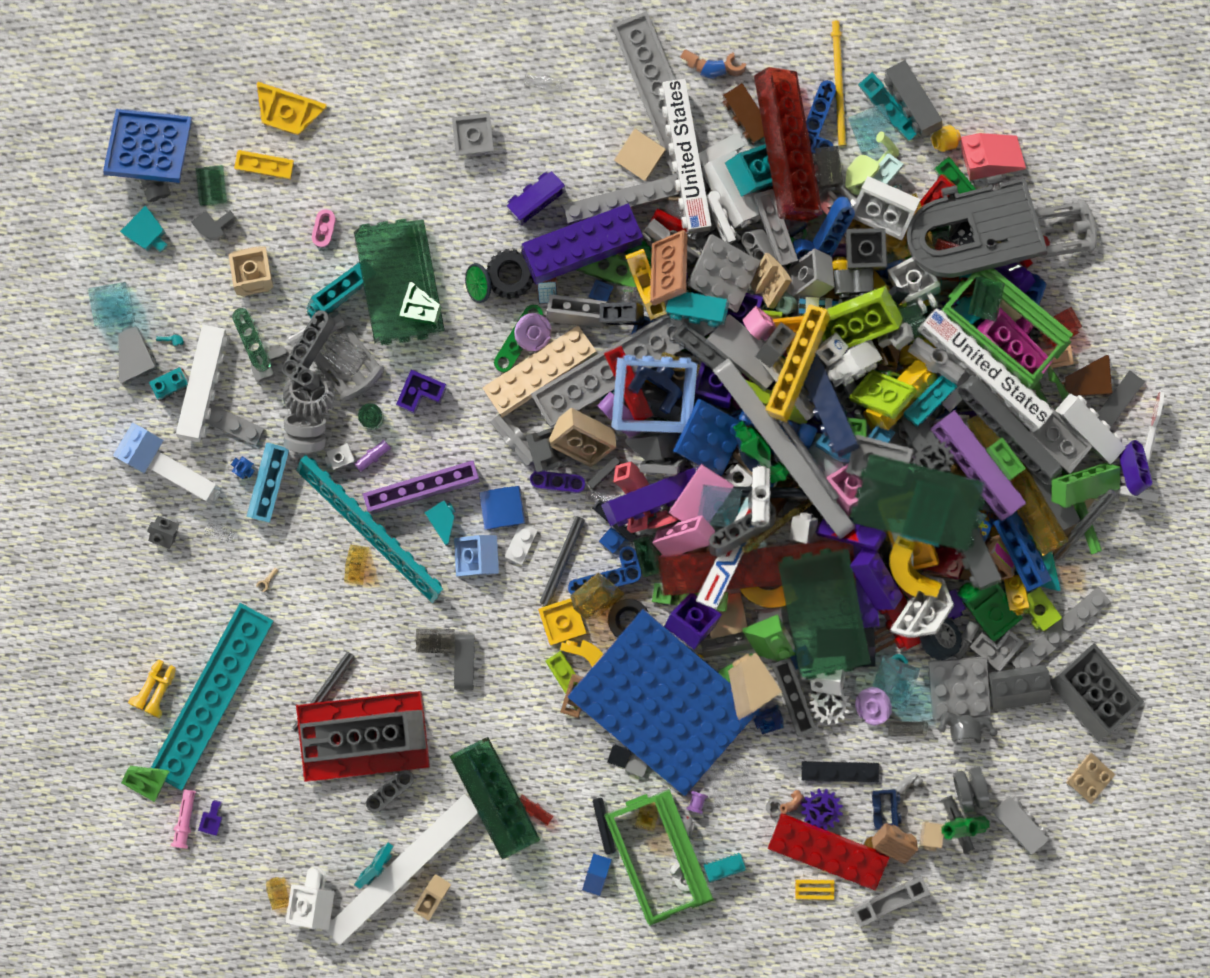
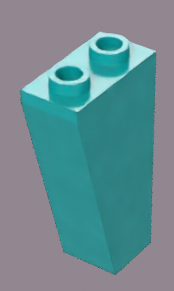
[306,259,376,318]

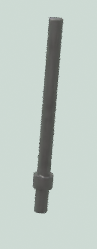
[775,419,839,501]

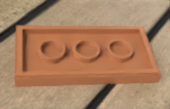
[650,230,687,305]

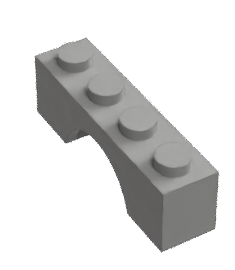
[851,876,930,927]

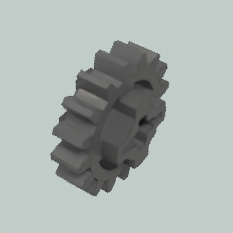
[912,438,954,481]

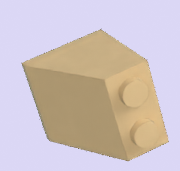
[728,653,782,719]

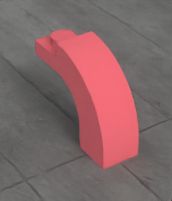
[613,462,654,533]

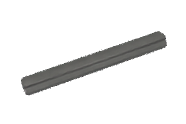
[1053,489,1117,560]
[540,516,585,606]
[293,652,355,733]

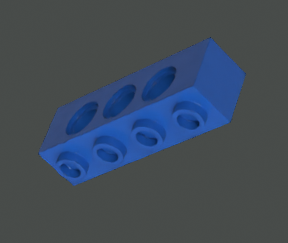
[993,511,1052,592]

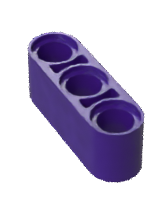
[1119,440,1153,496]
[530,471,586,493]

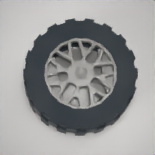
[919,617,962,661]

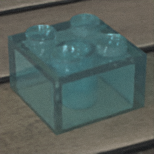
[88,282,135,329]

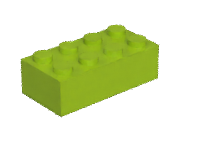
[822,286,903,348]

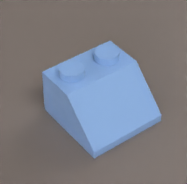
[454,535,499,576]

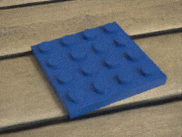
[103,109,192,183]

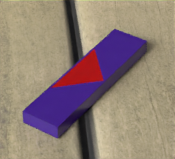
[815,518,886,550]

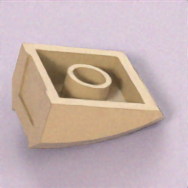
[228,246,274,297]

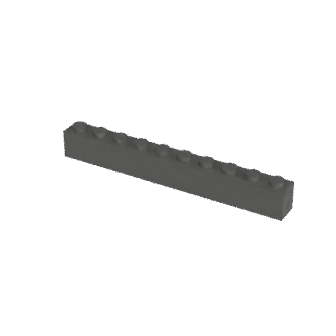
[897,415,1001,591]

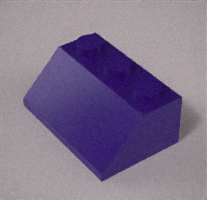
[507,171,566,226]
[850,547,903,610]

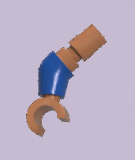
[680,49,747,79]

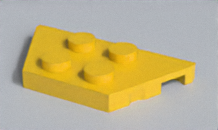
[256,81,327,136]

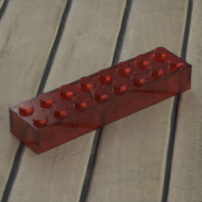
[754,67,823,222]

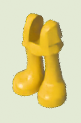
[128,659,176,719]

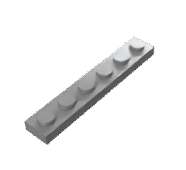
[1011,587,1111,669]

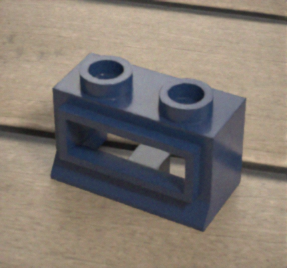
[871,789,901,830]

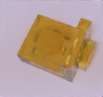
[266,877,290,910]

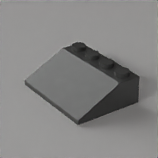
[1050,643,1144,742]

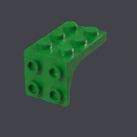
[956,582,1023,642]

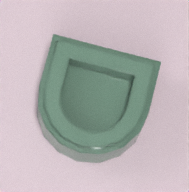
[776,291,797,315]

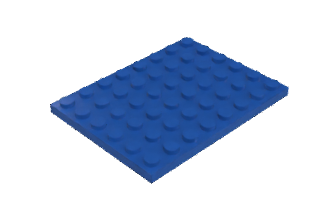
[567,609,760,796]

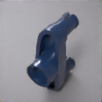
[627,366,683,414]

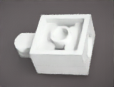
[286,868,334,930]

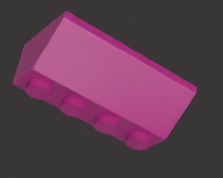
[976,307,1052,375]

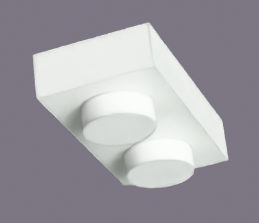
[505,524,538,565]

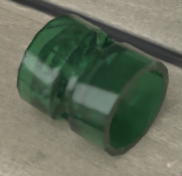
[358,403,384,430]

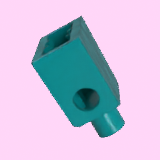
[120,206,168,253]

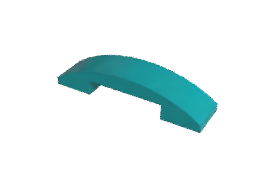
[858,72,916,141]

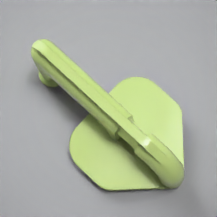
[845,132,899,195]

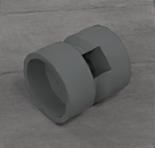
[140,179,171,202]

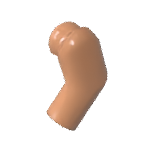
[780,790,804,814]

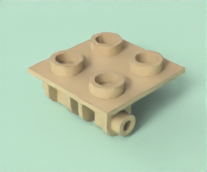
[1066,752,1116,804]

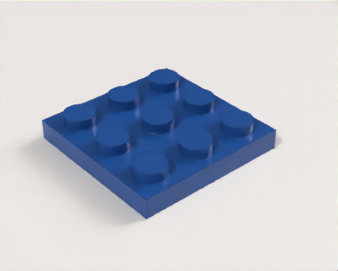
[673,399,740,477]

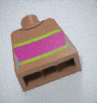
[985,535,1015,580]

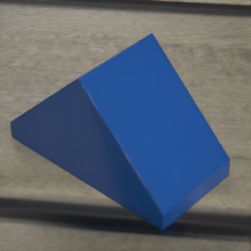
[582,853,612,896]

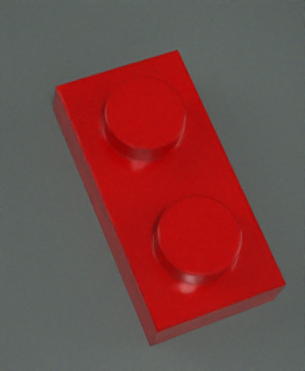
[918,174,955,207]

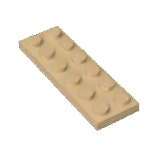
[482,325,598,418]

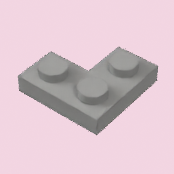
[969,630,1024,671]

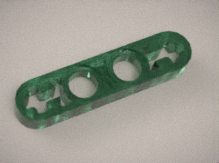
[232,308,271,372]

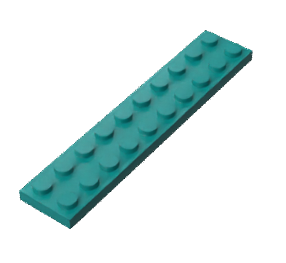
[296,455,443,604]
[150,603,274,791]

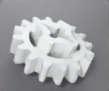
[809,689,851,725]

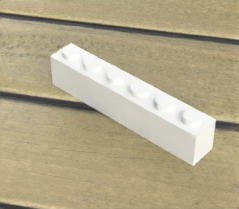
[176,324,229,443]

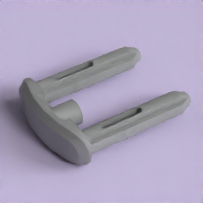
[1035,199,1097,258]
[314,326,384,401]

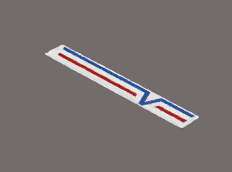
[696,482,777,609]

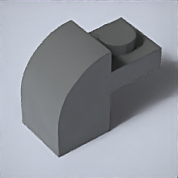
[191,210,237,240]

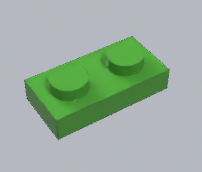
[986,437,1026,481]

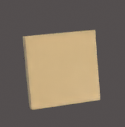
[614,128,667,181]

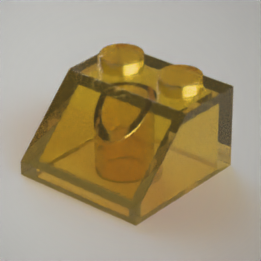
[570,572,625,620]

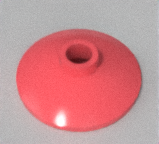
[647,510,679,529]

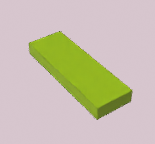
[545,651,578,710]

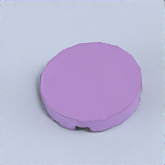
[514,313,551,351]
[855,687,892,725]

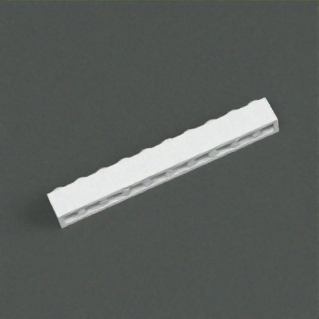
[326,793,481,945]

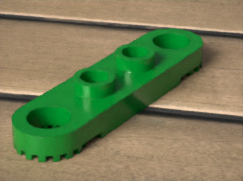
[494,304,543,373]

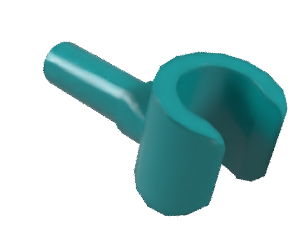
[156,334,184,347]

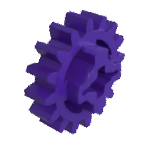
[801,788,843,830]

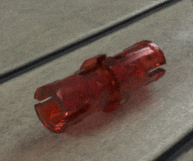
[516,794,554,826]

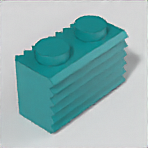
[704,852,746,883]

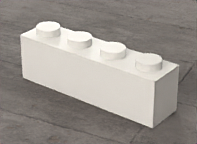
[1055,394,1126,465]

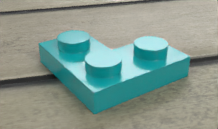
[354,842,394,889]

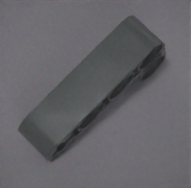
[282,311,335,390]
[709,491,776,557]

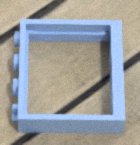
[612,355,697,433]

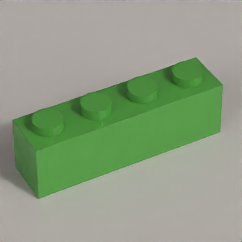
[1052,463,1120,508]

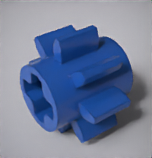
[231,456,255,479]

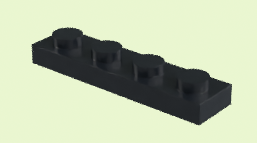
[801,761,879,782]

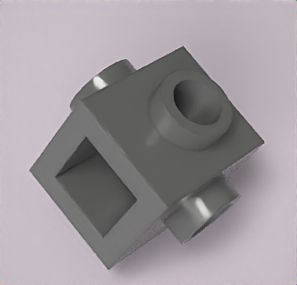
[147,516,179,549]

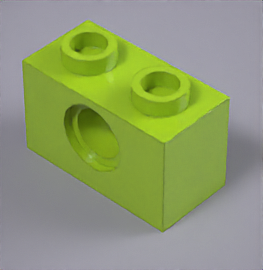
[1023,586,1062,632]

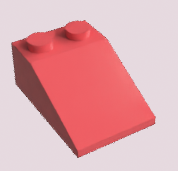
[961,133,1026,181]

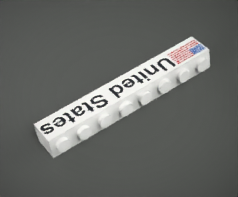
[659,79,711,234]
[917,309,1053,432]

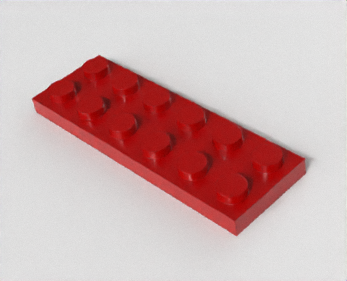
[767,813,890,891]

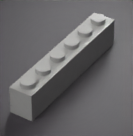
[563,176,679,226]

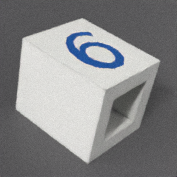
[816,333,848,366]

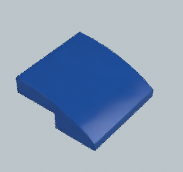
[479,486,525,530]

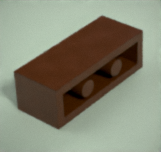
[722,83,773,146]

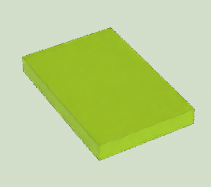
[849,370,917,419]

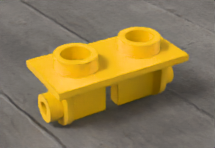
[1004,575,1029,615]

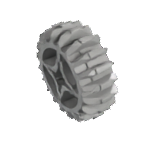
[283,374,335,419]

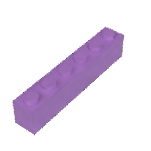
[931,411,1026,521]
[362,460,480,515]

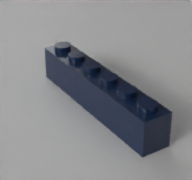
[803,353,860,457]

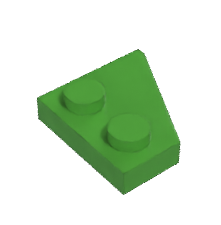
[121,765,170,802]

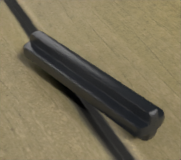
[592,797,616,854]

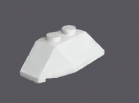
[891,574,953,638]

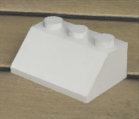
[853,176,920,240]

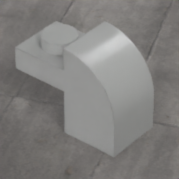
[251,345,288,383]

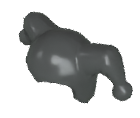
[938,712,998,743]

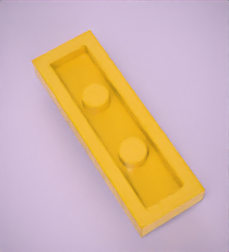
[234,150,294,180]

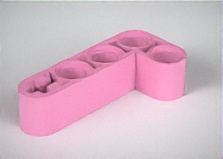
[743,306,788,358]

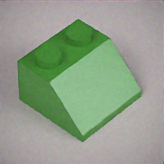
[742,615,796,662]

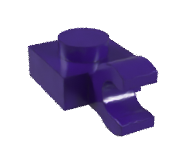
[198,800,223,836]

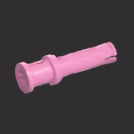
[171,789,196,849]

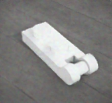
[706,191,736,244]

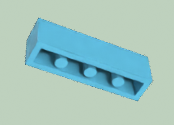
[246,443,289,523]

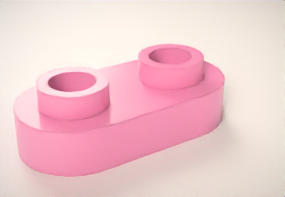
[312,209,336,248]

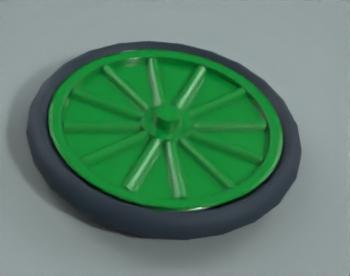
[465,263,491,303]

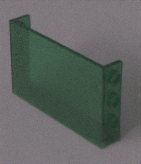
[354,219,445,346]
[850,453,985,551]
[777,548,871,680]

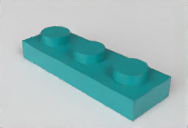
[903,375,958,428]

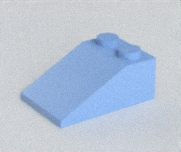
[113,423,164,473]

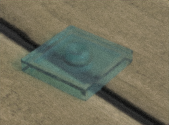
[697,484,742,527]

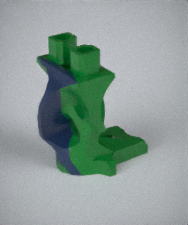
[733,421,790,484]

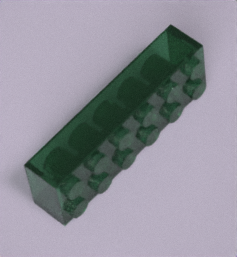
[449,737,540,860]

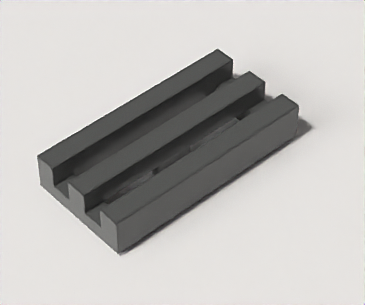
[588,457,621,490]

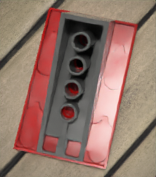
[296,691,430,782]

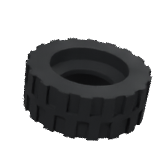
[608,599,649,638]

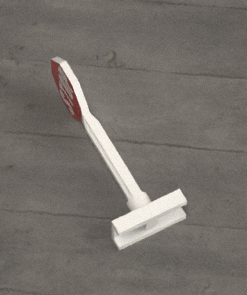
[1118,392,1164,502]

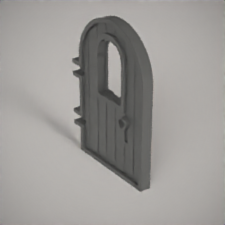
[907,174,1047,278]

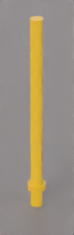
[831,20,846,146]

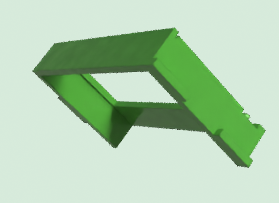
[941,268,1073,390]
[605,789,714,926]

